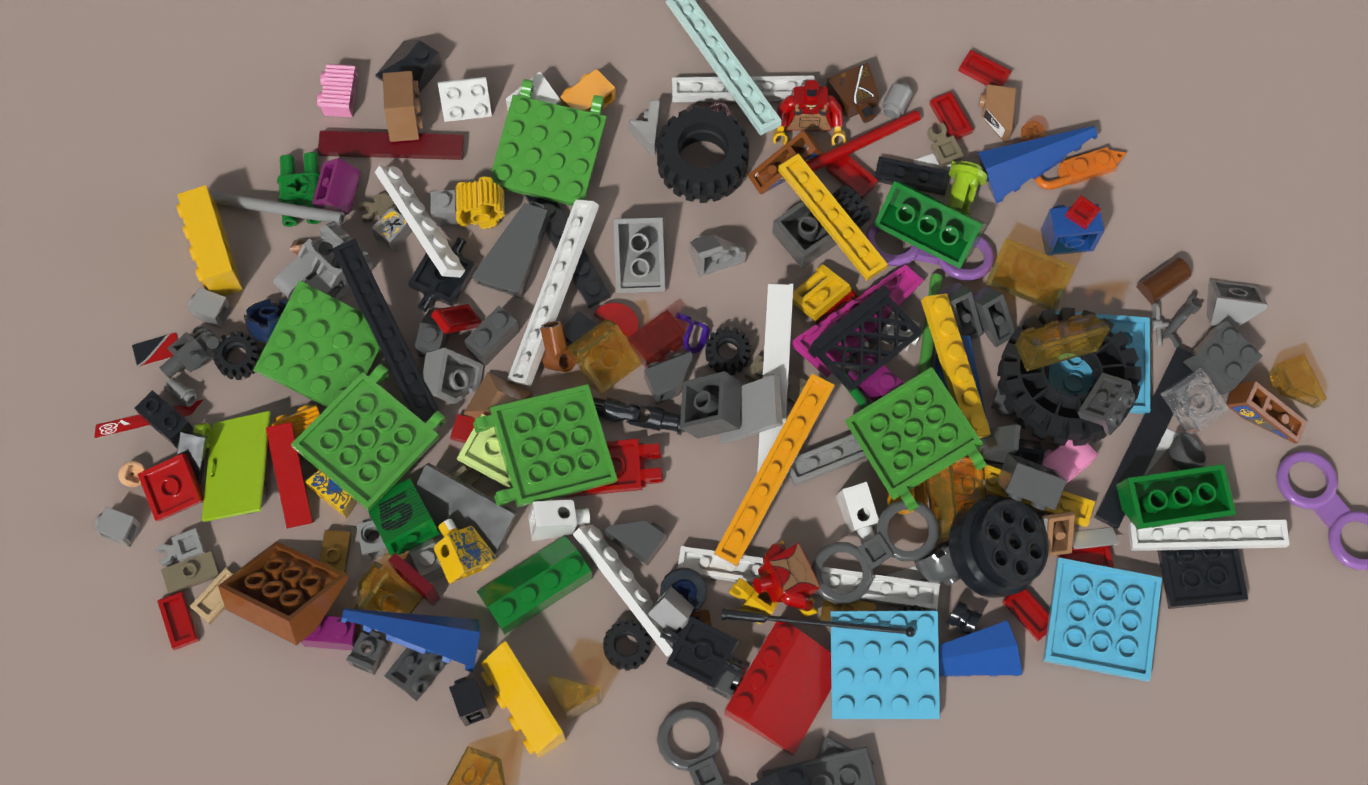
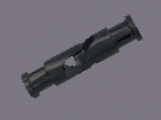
[593,397,683,435]

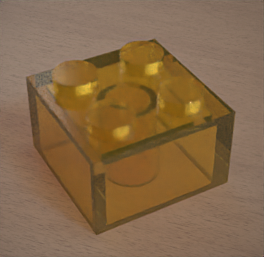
[567,319,642,394]

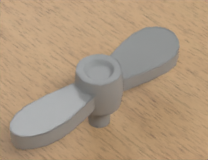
[1151,303,1169,347]

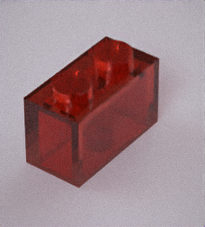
[628,309,686,369]

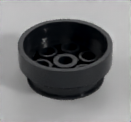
[949,496,1048,598]

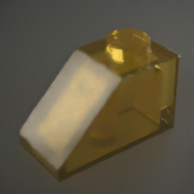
[1270,354,1327,408]

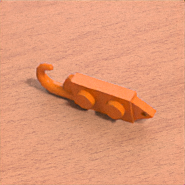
[1035,147,1126,190]

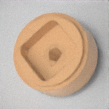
[118,461,146,487]

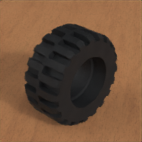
[657,106,749,203]

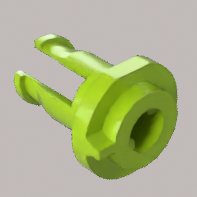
[948,161,988,215]

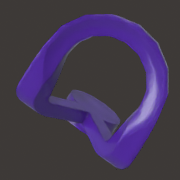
[675,312,710,353]

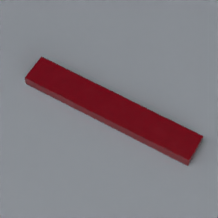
[318,131,464,160]

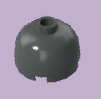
[914,540,960,585]

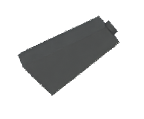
[472,202,551,298]

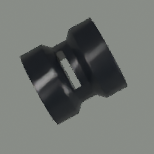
[946,600,983,635]

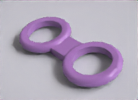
[865,222,994,281]
[1276,451,1368,570]

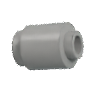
[882,82,913,119]

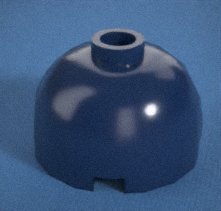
[244,299,288,343]

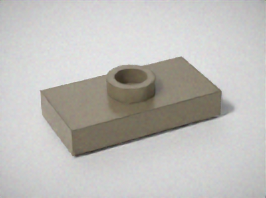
[161,551,220,595]

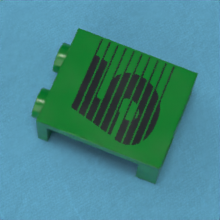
[368,478,439,556]

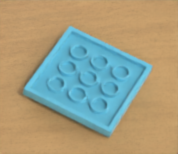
[1047,311,1150,414]
[1043,558,1162,682]
[830,611,940,719]

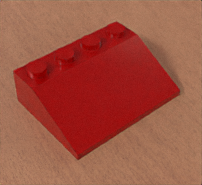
[724,621,831,756]

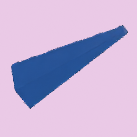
[341,608,480,672]
[938,620,1023,677]

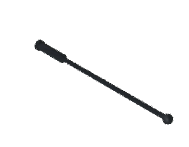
[721,607,916,637]

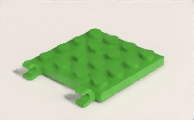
[490,79,607,206]
[253,280,379,407]
[291,364,446,511]
[844,367,987,512]
[473,384,618,507]

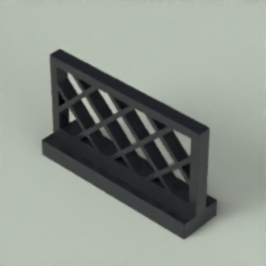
[808,285,923,392]

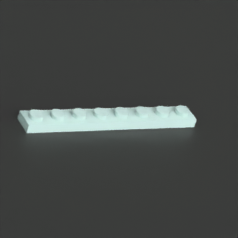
[666,0,781,136]

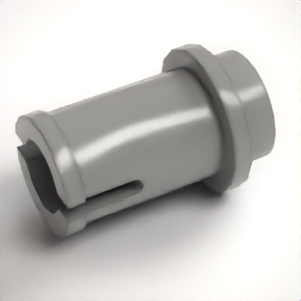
[164,377,197,407]

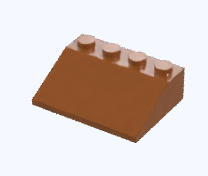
[218,541,349,645]

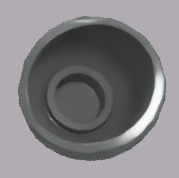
[1169,433,1207,470]

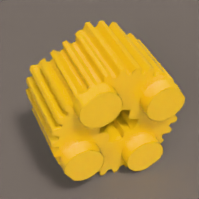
[455,177,505,230]

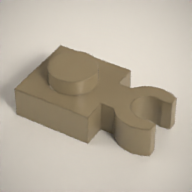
[927,123,964,168]
[358,192,399,222]

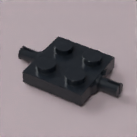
[408,237,476,312]
[660,616,746,689]

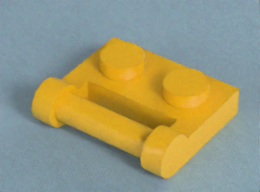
[792,264,851,321]

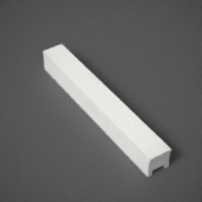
[757,284,793,487]

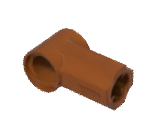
[540,321,576,373]

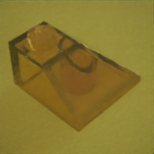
[354,561,424,635]
[447,746,505,785]

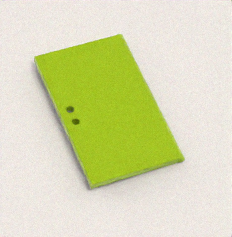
[201,411,271,522]

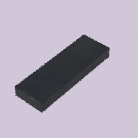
[875,156,949,196]

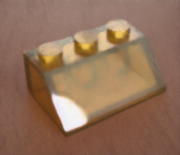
[986,238,1075,312]
[1015,314,1110,371]
[927,458,987,539]

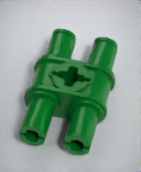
[277,152,321,227]

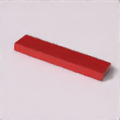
[266,422,313,528]

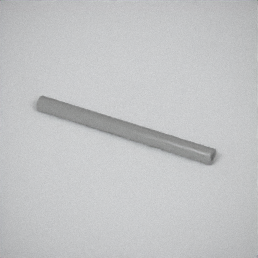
[211,191,345,225]

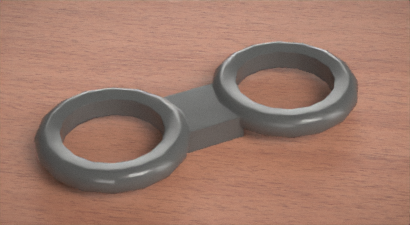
[811,499,939,604]
[657,707,736,785]

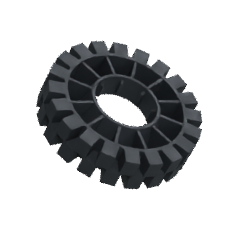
[997,307,1142,446]

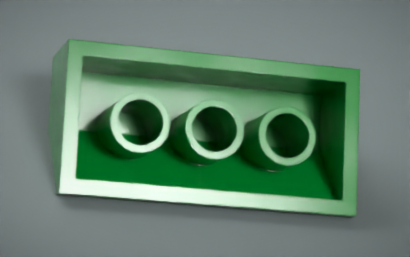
[873,181,987,269]
[1116,464,1236,530]
[476,535,593,635]

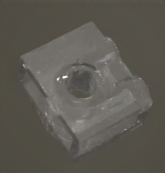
[1160,368,1230,435]

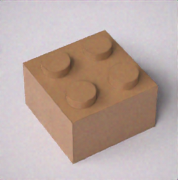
[383,71,423,142]

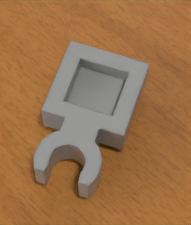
[155,528,206,566]

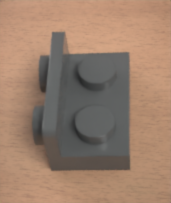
[1078,373,1135,435]
[384,648,447,701]

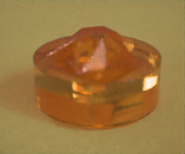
[1021,121,1045,142]

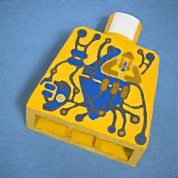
[306,470,357,518]
[434,519,497,584]

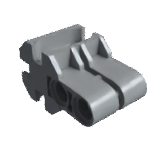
[273,222,373,299]

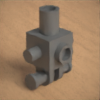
[159,326,219,379]

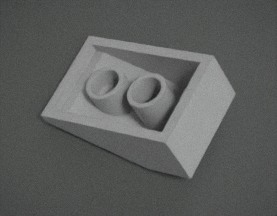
[613,217,665,293]

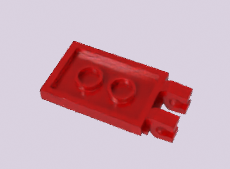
[566,438,663,497]

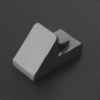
[629,100,660,155]

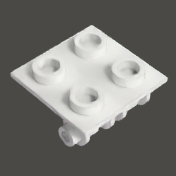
[438,77,492,122]

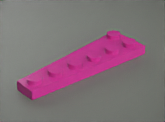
[791,264,924,378]

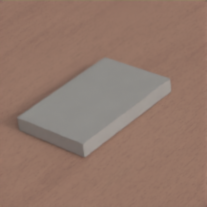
[719,374,783,444]

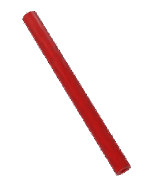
[806,110,921,172]

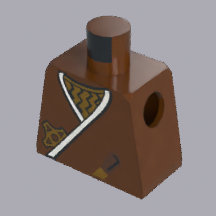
[826,62,879,123]

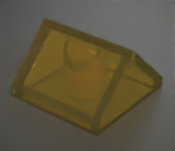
[547,675,603,722]

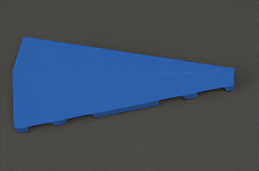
[978,126,1098,204]

